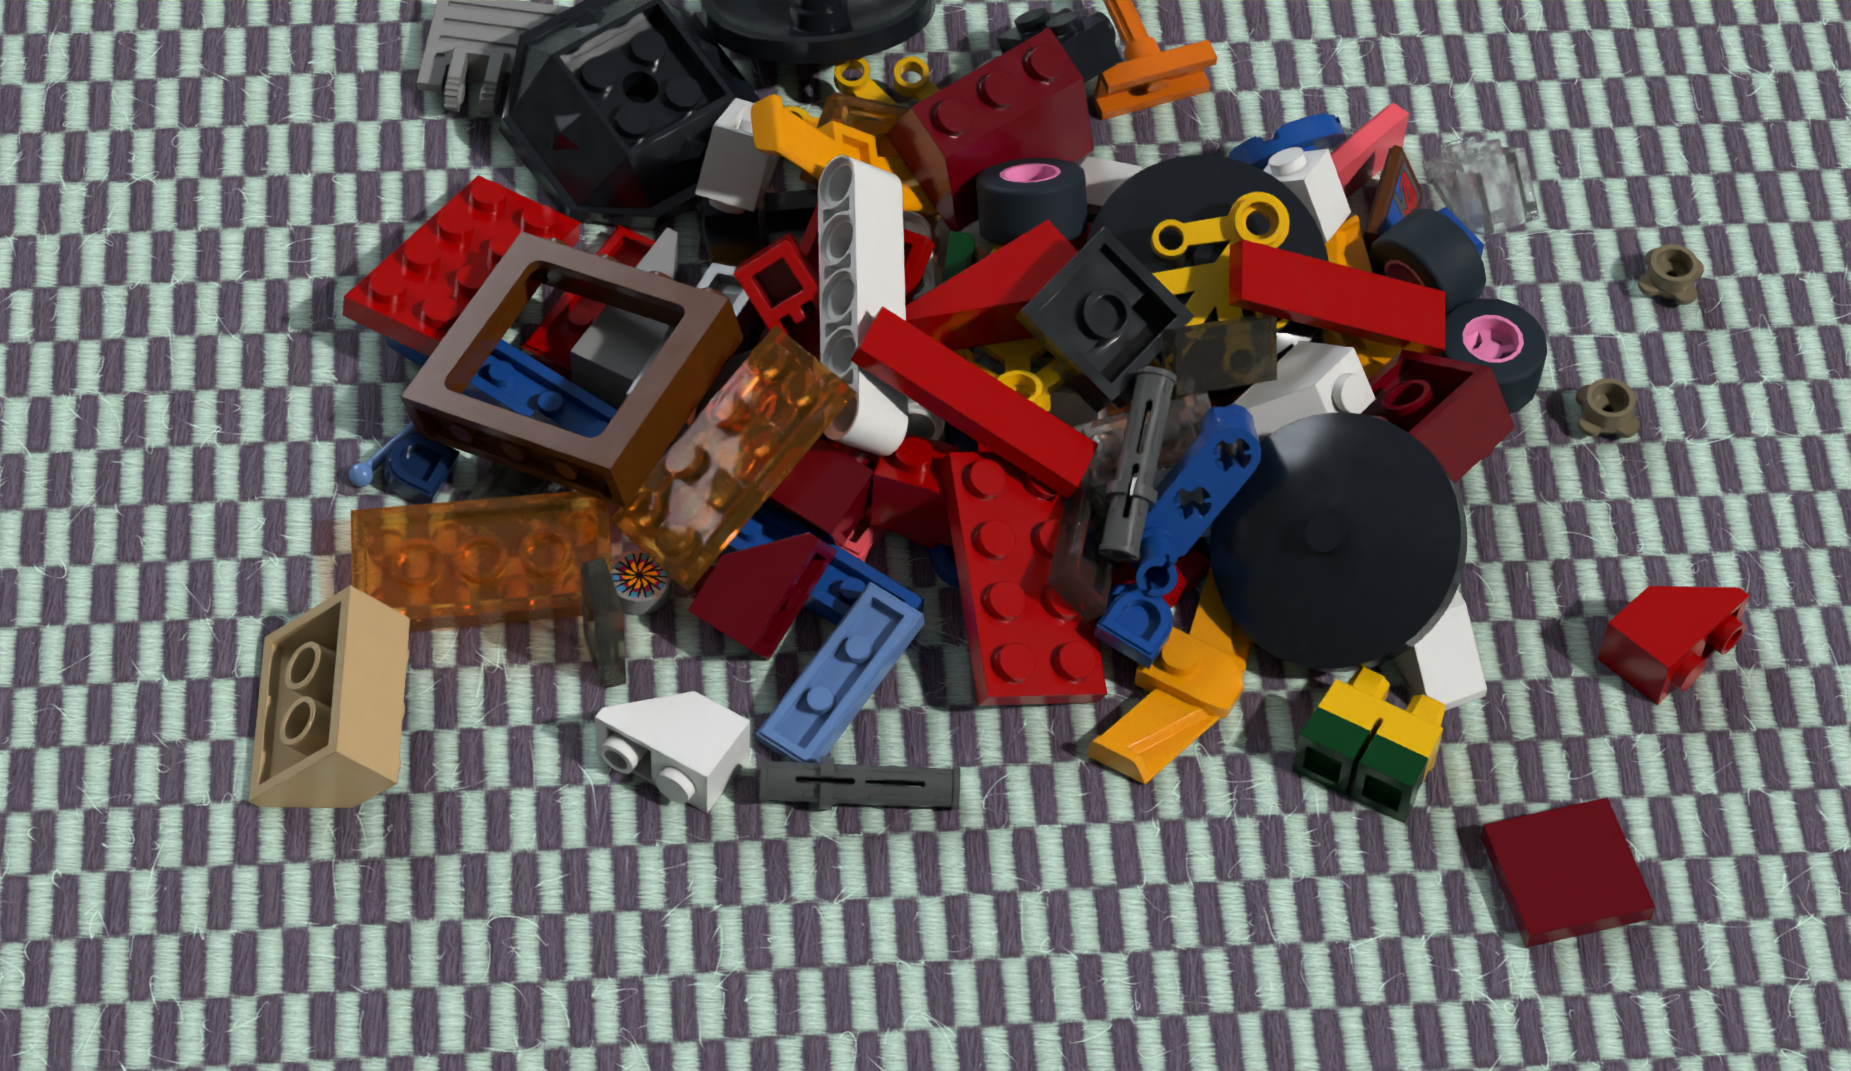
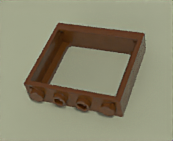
[400,231,744,508]

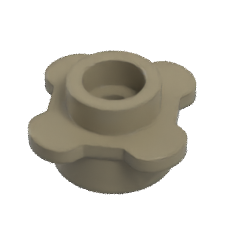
[1638,244,1704,305]
[1575,378,1640,438]

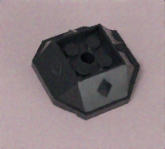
[499,0,761,229]

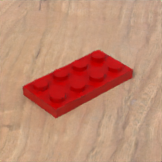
[342,175,581,357]
[940,452,1107,706]

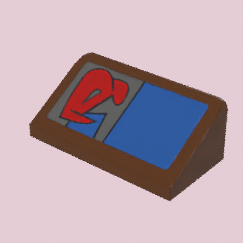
[1363,145,1422,258]

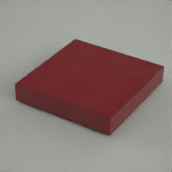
[1480,797,1655,948]

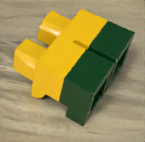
[1292,667,1446,823]

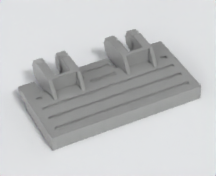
[417,0,647,116]

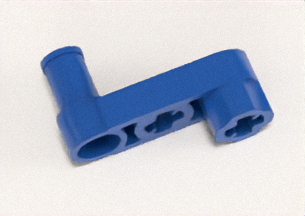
[1130,404,1261,597]

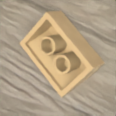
[248,585,410,808]

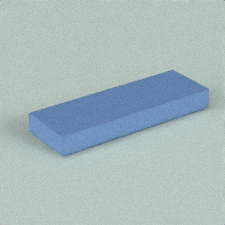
[756,582,925,763]

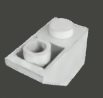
[595,691,750,813]

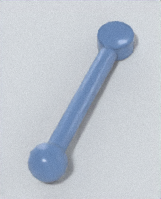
[348,421,417,487]

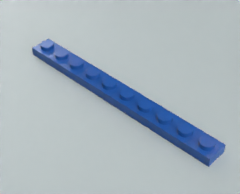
[386,336,924,626]

